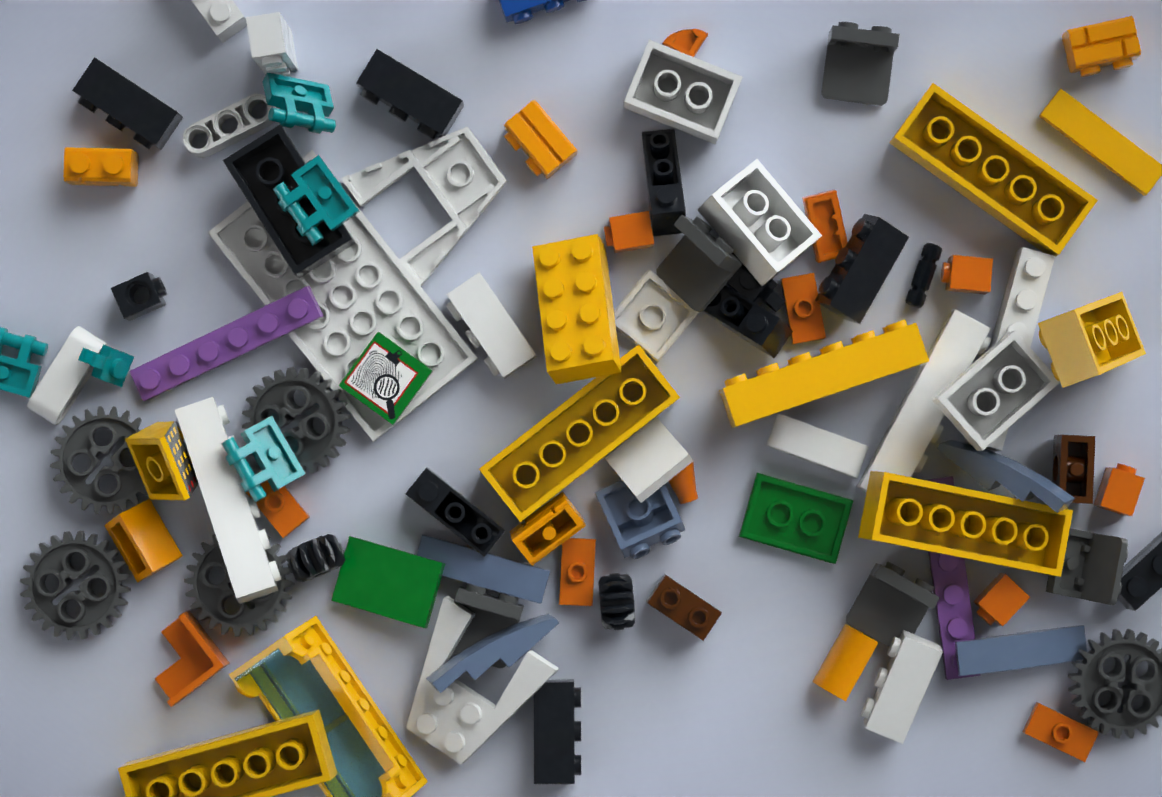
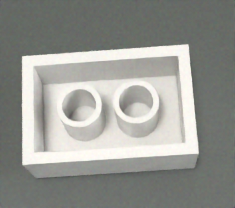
[623,40,743,145]
[697,159,822,286]
[932,330,1060,451]

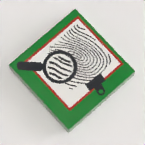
[339,332,433,425]

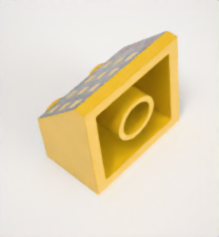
[125,421,199,501]

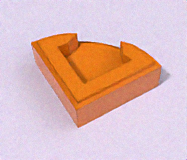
[662,29,708,57]

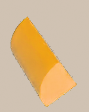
[104,499,183,583]
[812,624,879,702]

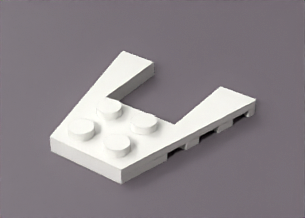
[341,127,508,286]
[406,596,559,764]

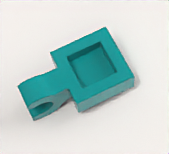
[78,344,134,387]

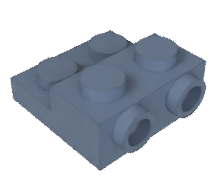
[595,480,685,559]

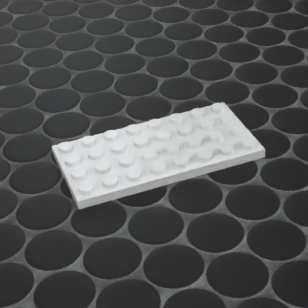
[207,150,478,442]

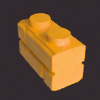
[1062,16,1141,77]
[504,99,577,179]
[63,147,139,187]
[509,492,586,566]

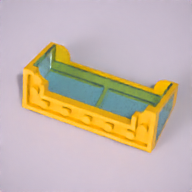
[228,616,428,797]

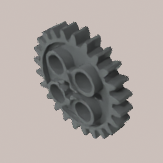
[242,367,351,473]
[50,406,148,515]
[20,531,131,640]
[184,534,295,637]
[1068,629,1162,739]

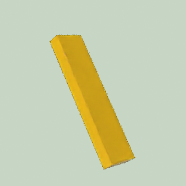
[1039,88,1162,196]

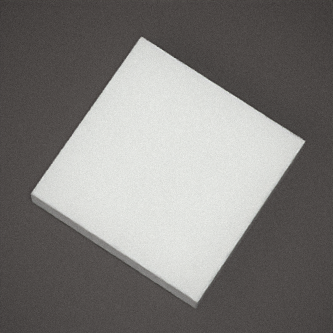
[614,269,699,363]
[605,417,694,503]

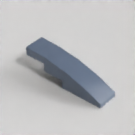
[937,440,1075,513]
[417,535,550,604]
[426,614,559,693]
[955,625,1087,676]

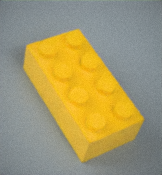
[532,234,622,384]
[1038,292,1146,388]

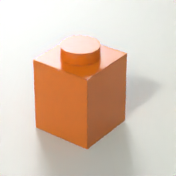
[604,211,655,254]
[941,255,993,295]
[1094,463,1145,516]
[973,573,1030,627]

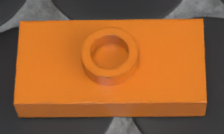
[802,190,848,263]
[780,273,826,345]
[246,471,310,538]
[559,538,596,606]
[1022,702,1099,762]

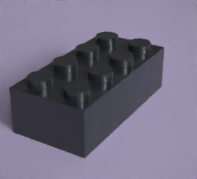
[223,125,356,278]

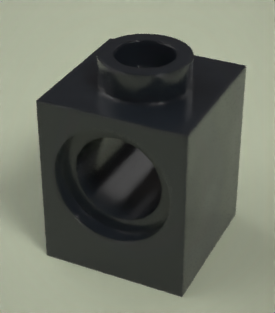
[111,272,167,321]

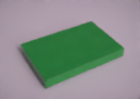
[738,473,854,564]
[331,536,446,628]

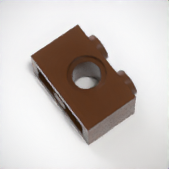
[1052,435,1095,504]
[646,574,722,641]

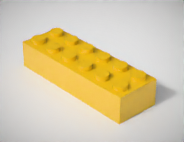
[889,83,1098,256]
[719,319,929,428]
[479,344,680,522]
[858,471,1073,577]
[118,709,337,797]

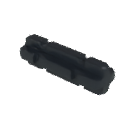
[905,243,942,308]

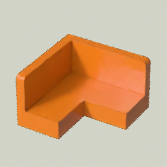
[154,610,230,707]

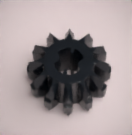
[286,534,346,582]
[598,573,635,630]

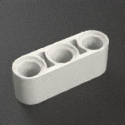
[182,94,275,158]
[27,326,108,425]
[766,414,869,478]

